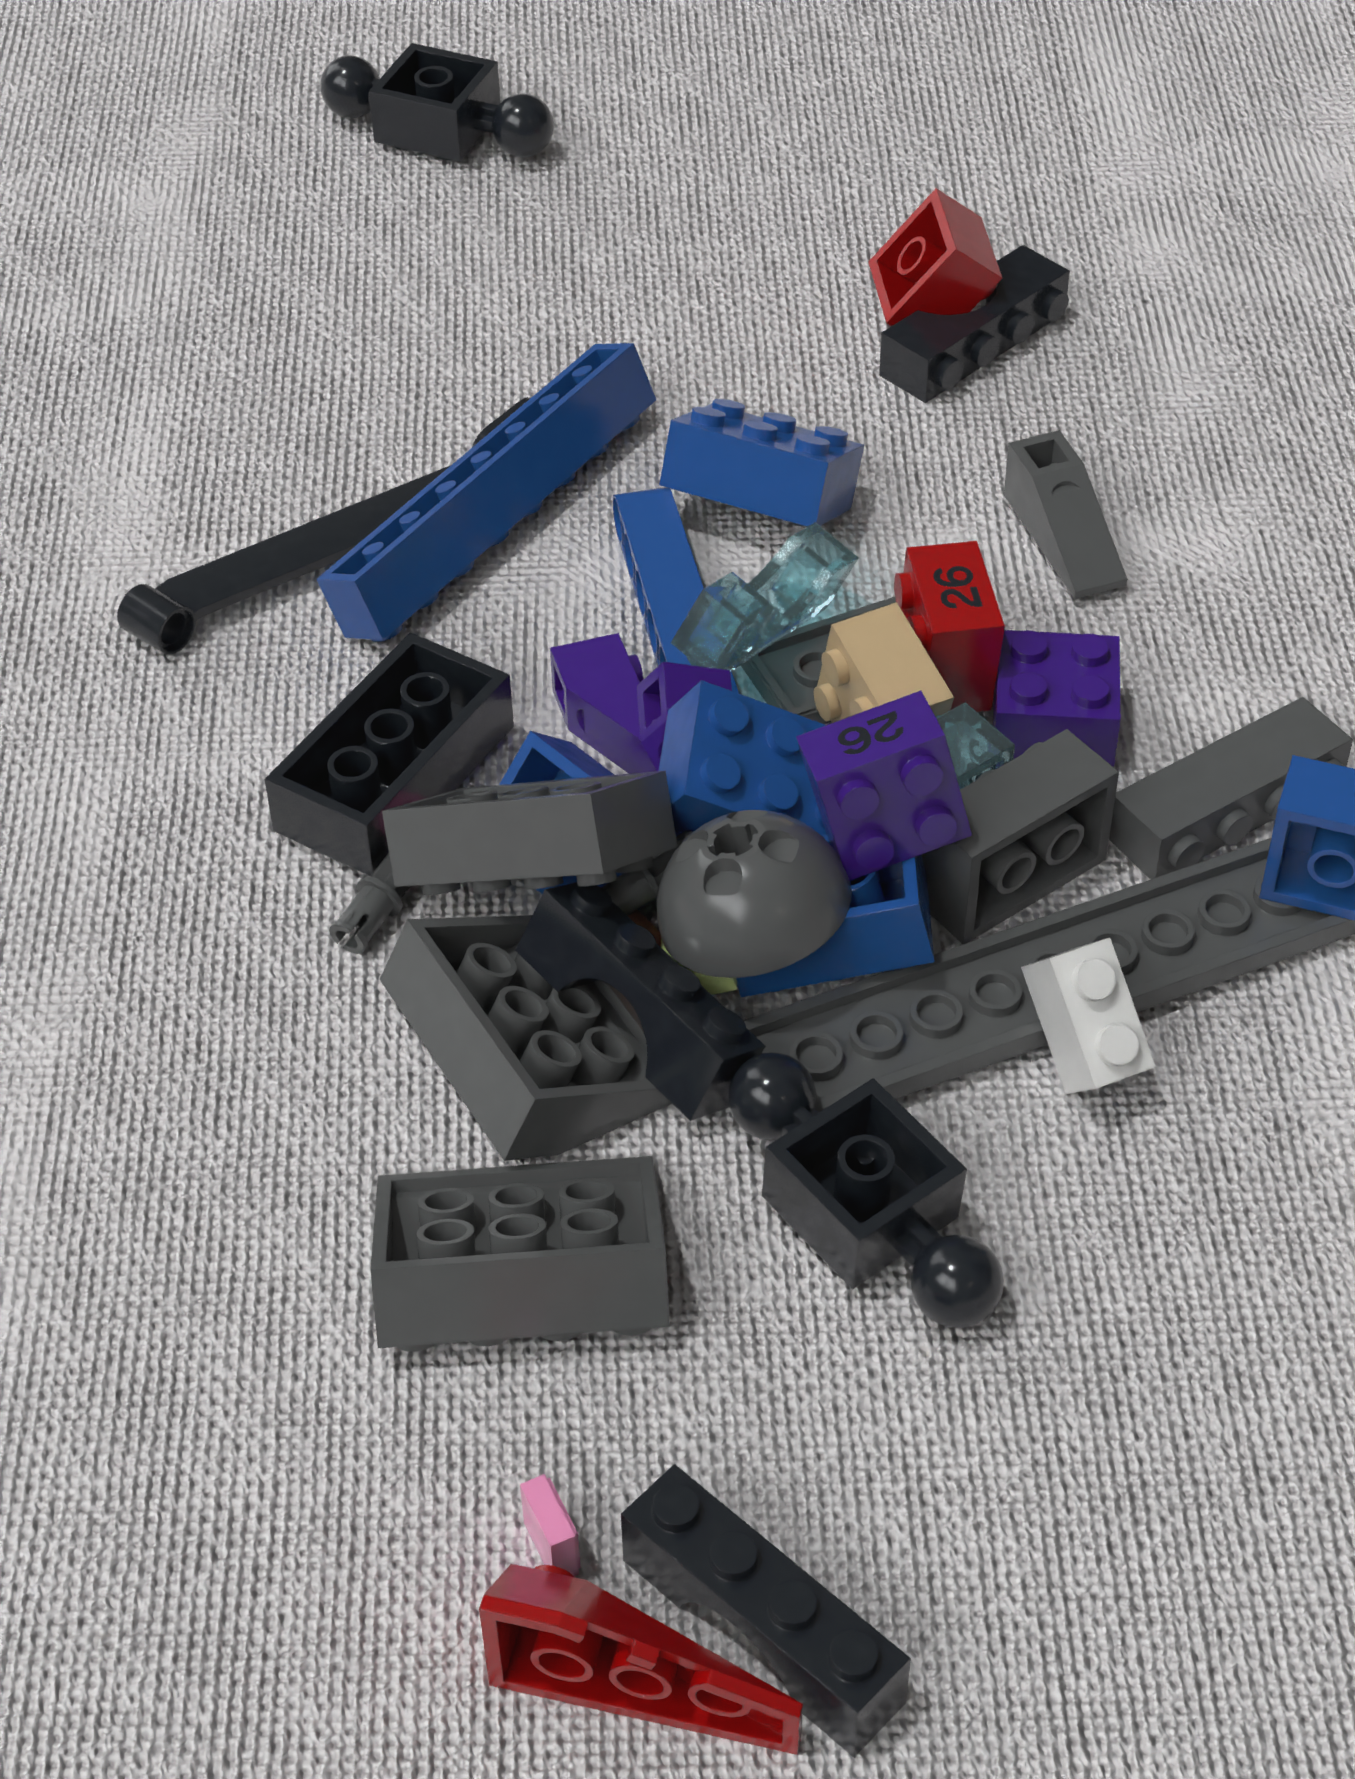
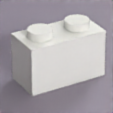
[1021,937,1156,1094]

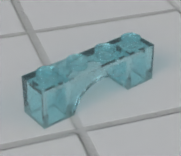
[671,522,859,672]

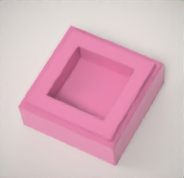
[520,1474,581,1576]

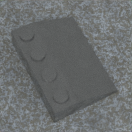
[380,915,672,1161]
[370,1156,670,1352]

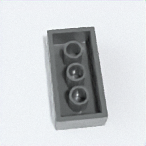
[382,771,678,895]

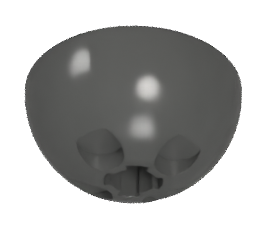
[657,810,852,978]

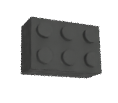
[921,729,1119,944]

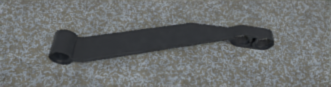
[117,397,530,655]

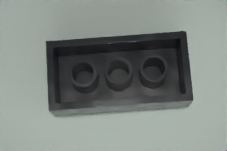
[264,632,514,876]

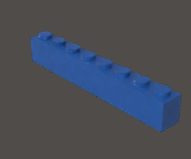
[316,343,656,642]

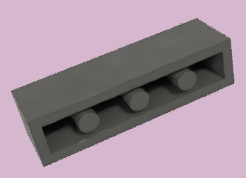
[1109,697,1353,879]

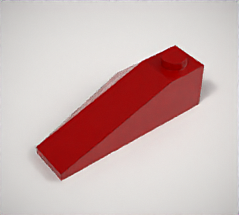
[479,1564,803,1755]

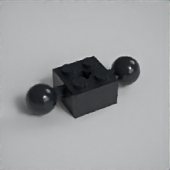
[320,43,554,162]
[729,1052,1004,1328]

